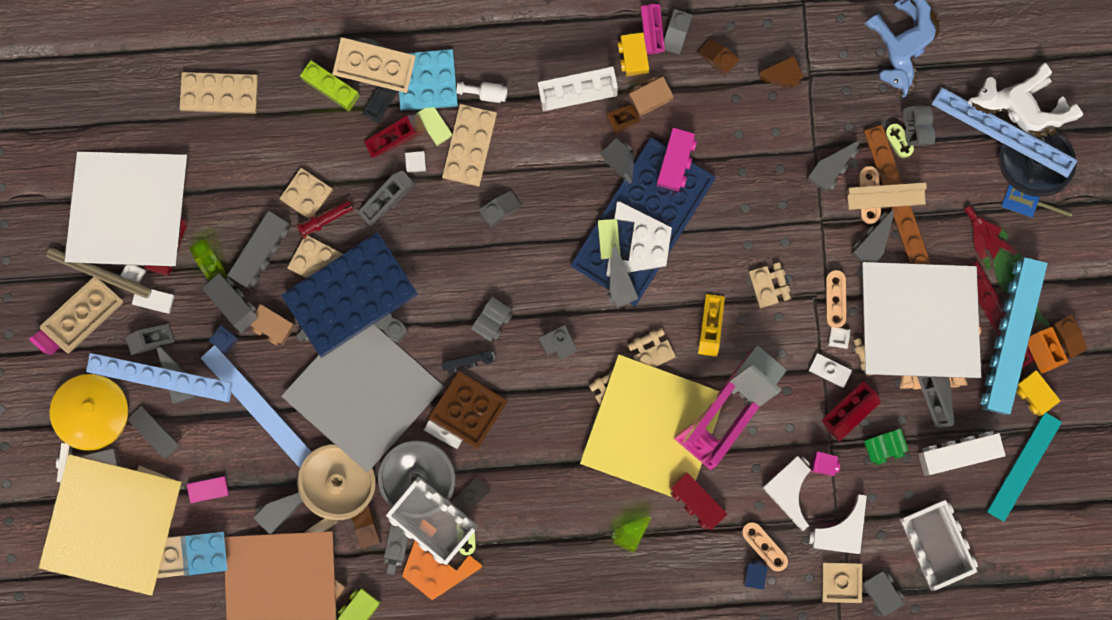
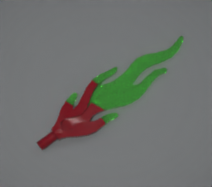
[964,205,1050,326]

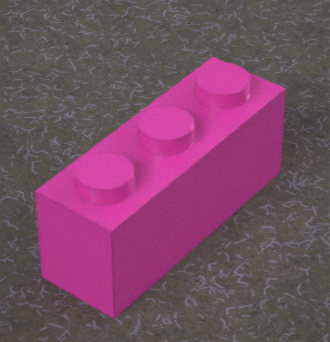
[657,128,697,192]

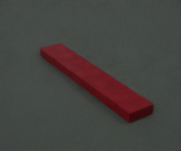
[968,261,1035,368]

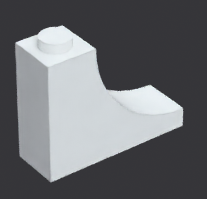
[763,456,811,531]
[809,495,867,554]

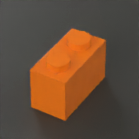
[1028,327,1069,374]

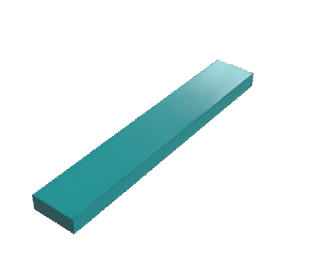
[987,413,1062,522]

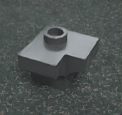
[539,325,578,360]

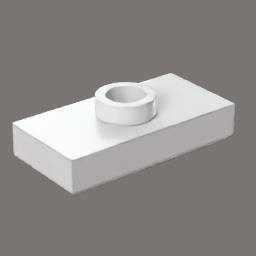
[809,353,852,388]
[424,421,462,449]
[56,443,73,482]

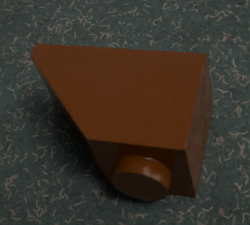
[697,39,739,78]
[758,56,804,88]
[1051,314,1087,359]

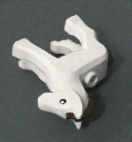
[968,63,1083,137]

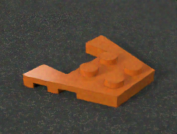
[402,519,483,600]

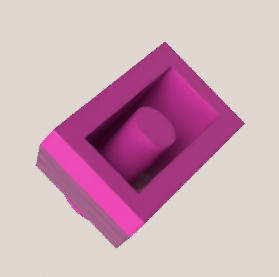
[29,330,60,355]
[810,452,841,476]

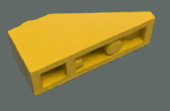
[698,294,725,357]

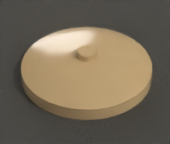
[297,444,375,520]

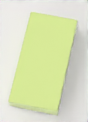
[417,108,452,146]
[598,219,620,259]

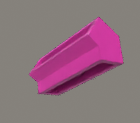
[641,4,665,55]

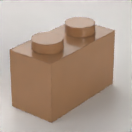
[629,77,674,117]
[251,304,295,346]

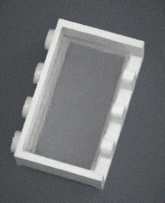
[538,67,618,111]
[386,476,478,565]
[900,500,978,591]

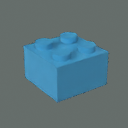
[180,532,228,576]

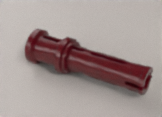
[296,200,353,239]

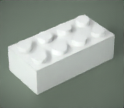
[918,431,1005,476]

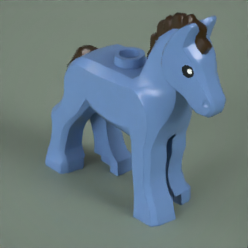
[865,0,940,98]

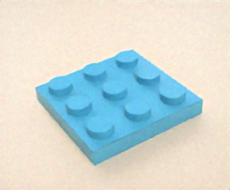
[399,49,458,111]

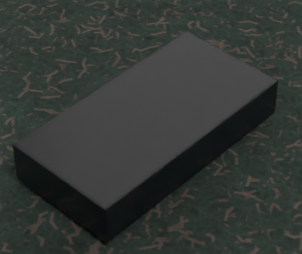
[362,86,398,124]

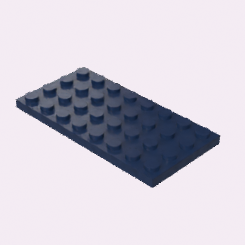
[570,138,716,307]

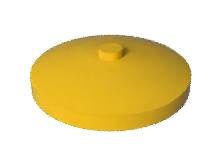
[50,374,128,450]

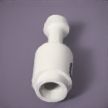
[456,82,507,103]

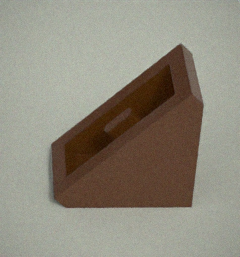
[606,104,641,135]

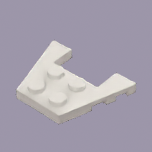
[606,202,672,276]

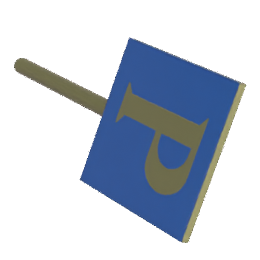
[1001,184,1072,218]

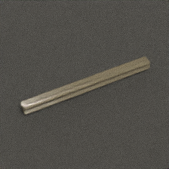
[46,248,152,298]

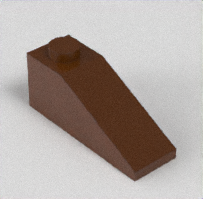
[352,504,381,549]

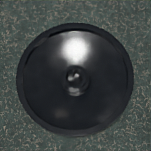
[999,128,1077,197]

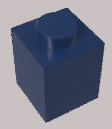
[209,326,239,354]
[744,560,768,590]

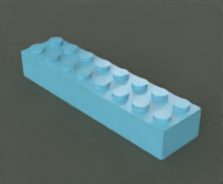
[980,257,1048,415]

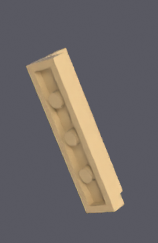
[847,183,927,210]

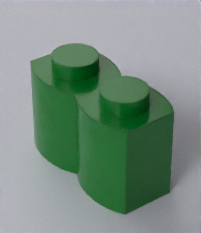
[863,429,909,465]

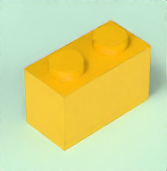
[618,32,649,77]
[1016,370,1060,416]

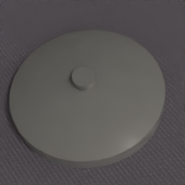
[378,440,456,518]

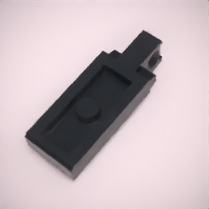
[442,350,495,373]

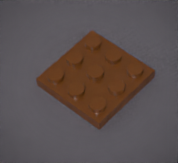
[428,371,508,450]

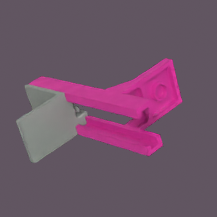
[674,345,786,470]

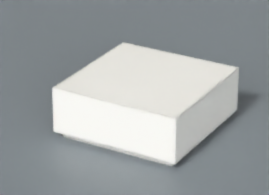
[405,151,426,173]
[120,265,146,283]
[828,327,851,349]

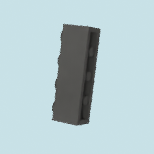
[227,211,290,290]

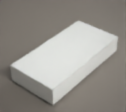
[132,289,174,314]

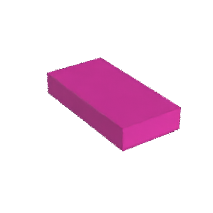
[187,476,229,503]

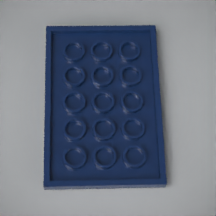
[281,232,419,358]

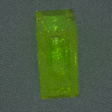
[189,239,228,282]
[611,517,651,553]

